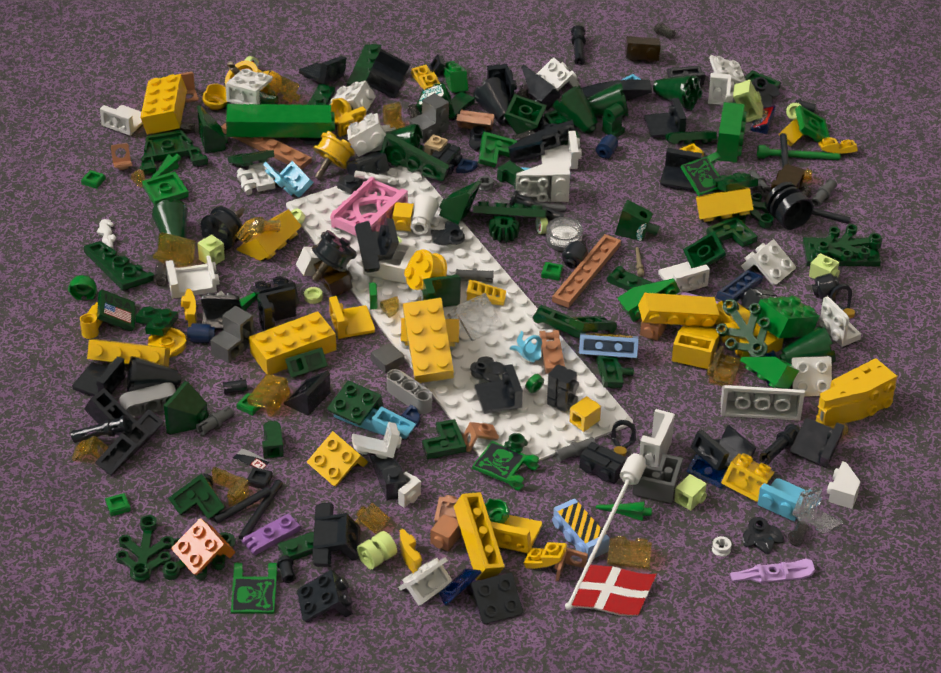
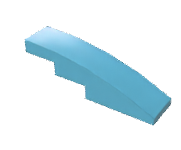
[334,407,416,439]

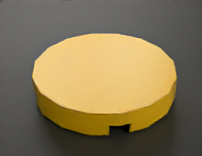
[148,328,187,357]

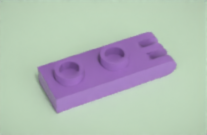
[242,514,300,555]

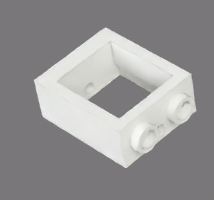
[361,243,417,283]

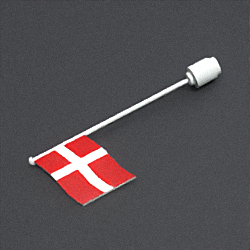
[565,453,656,616]

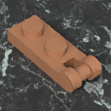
[539,330,565,374]

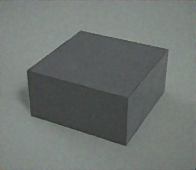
[371,342,405,373]

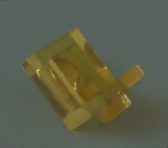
[355,502,391,534]

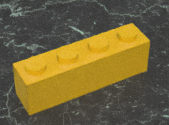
[638,293,719,327]
[715,301,783,357]
[87,339,170,367]
[453,492,505,581]

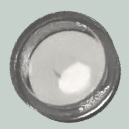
[546,217,583,251]

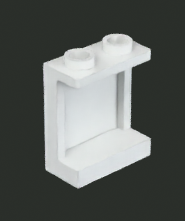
[166,256,219,299]
[639,409,675,468]

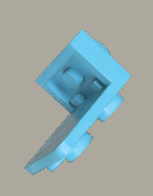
[263,161,314,198]
[758,478,812,522]

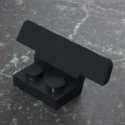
[355,218,399,273]
[312,502,361,567]

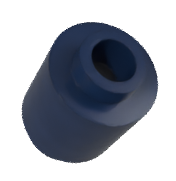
[596,135,618,159]
[187,323,215,344]

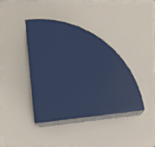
[456,158,478,173]
[401,405,420,427]

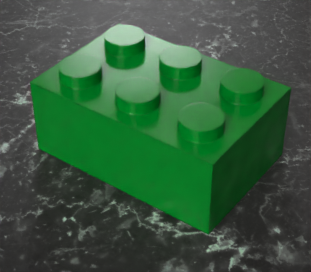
[717,102,747,163]
[754,296,820,338]

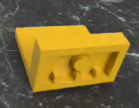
[329,296,375,339]
[307,431,369,486]
[721,453,774,502]
[490,515,542,553]

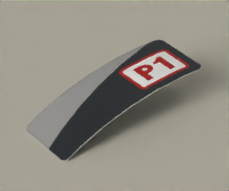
[233,449,270,469]

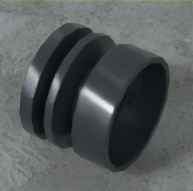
[765,182,814,230]

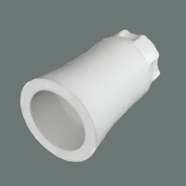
[411,194,439,235]

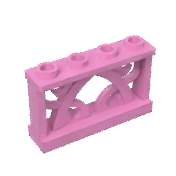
[330,176,408,236]

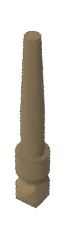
[636,247,645,277]

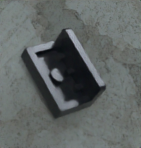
[667,66,706,86]

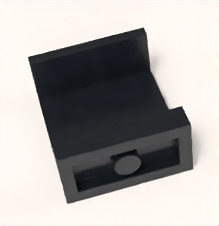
[366,49,411,99]
[690,425,756,471]

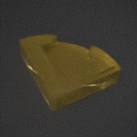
[131,169,145,187]
[380,296,399,318]

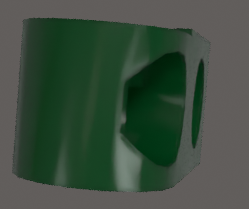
[602,103,625,138]
[497,161,525,190]
[262,421,284,459]

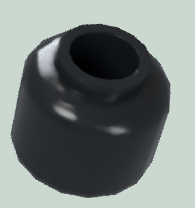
[561,240,588,268]
[812,273,840,300]

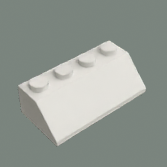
[721,385,805,421]

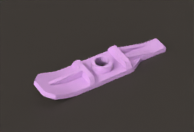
[730,559,815,583]

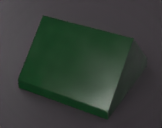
[504,94,547,134]

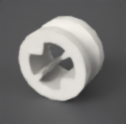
[712,536,731,557]

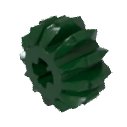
[489,215,519,243]

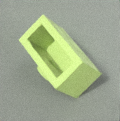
[733,80,763,122]

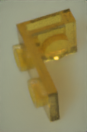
[383,102,405,129]
[212,467,249,507]

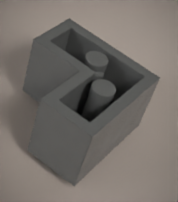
[409,93,449,143]
[210,306,254,363]
[632,454,683,503]

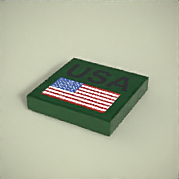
[97,289,136,331]

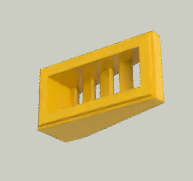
[467,280,506,305]

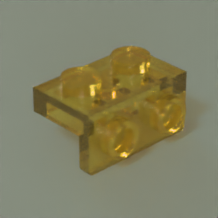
[265,71,301,103]
[247,374,290,417]

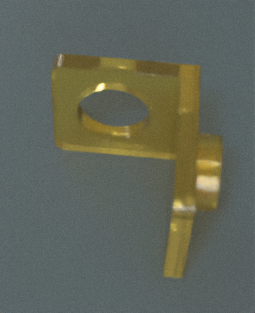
[72,436,109,461]

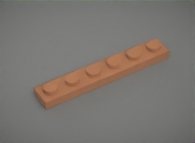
[221,123,312,170]
[552,234,621,308]

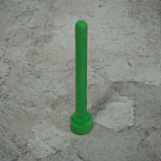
[757,145,841,160]

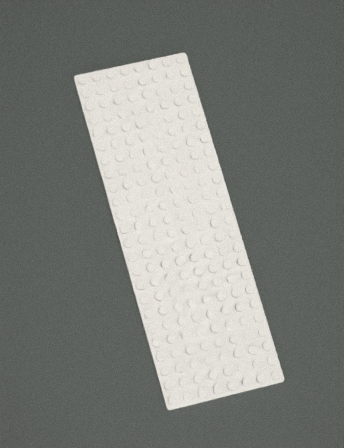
[286,166,633,469]

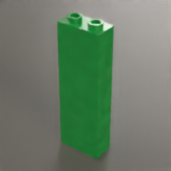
[226,104,335,138]

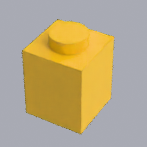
[393,202,414,232]
[569,396,601,432]

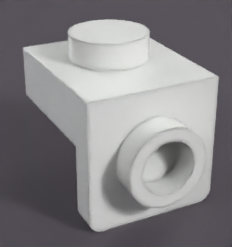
[398,472,421,508]

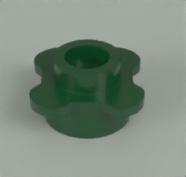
[504,433,528,452]

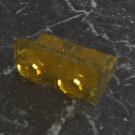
[153,232,196,267]
[706,346,741,386]
[607,536,652,569]

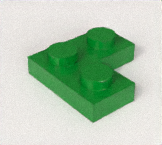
[478,132,517,167]

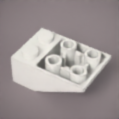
[516,161,570,202]

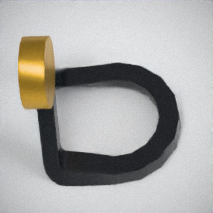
[830,284,855,318]
[611,420,636,457]

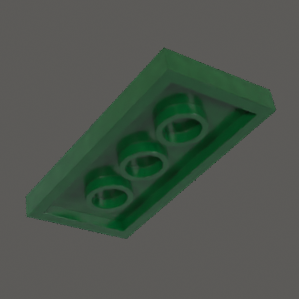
[802,237,881,266]

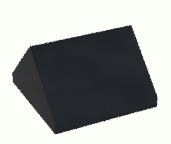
[283,370,331,416]

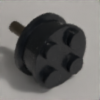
[201,206,245,250]
[312,230,357,282]

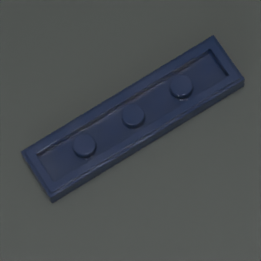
[716,270,763,302]

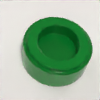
[525,374,544,393]

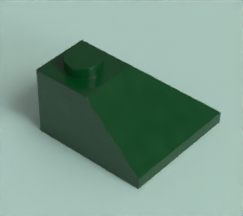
[197,105,228,154]
[439,180,481,225]
[683,231,729,269]
[164,381,209,435]

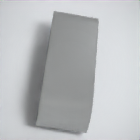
[386,369,432,414]
[119,383,176,418]

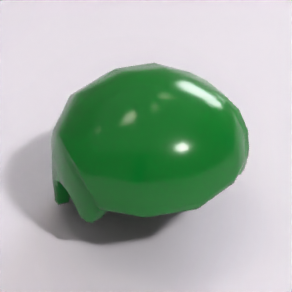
[68,275,97,300]
[485,498,510,524]

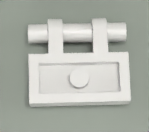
[237,162,275,195]

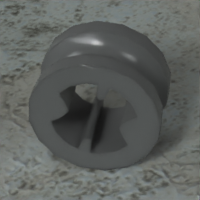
[477,175,493,192]

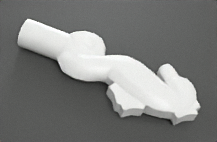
[354,170,399,185]
[96,219,116,249]

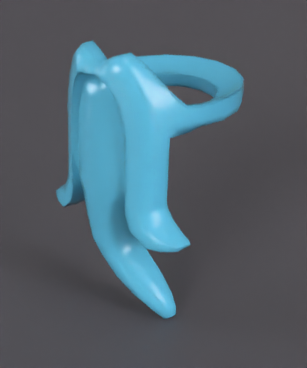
[510,331,542,363]

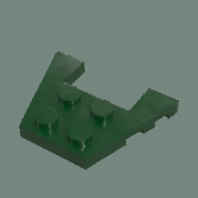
[140,130,208,175]

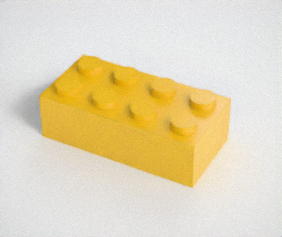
[140,74,187,135]
[403,298,454,383]
[249,311,336,376]

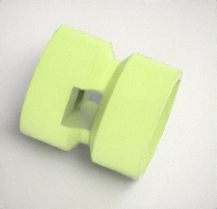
[357,531,397,569]

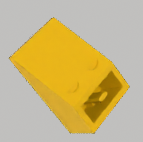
[672,325,722,369]

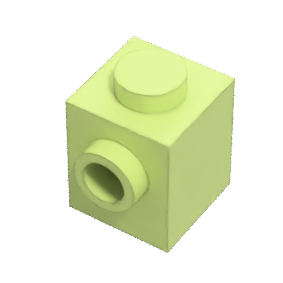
[197,235,225,264]
[809,254,840,279]
[674,474,707,511]

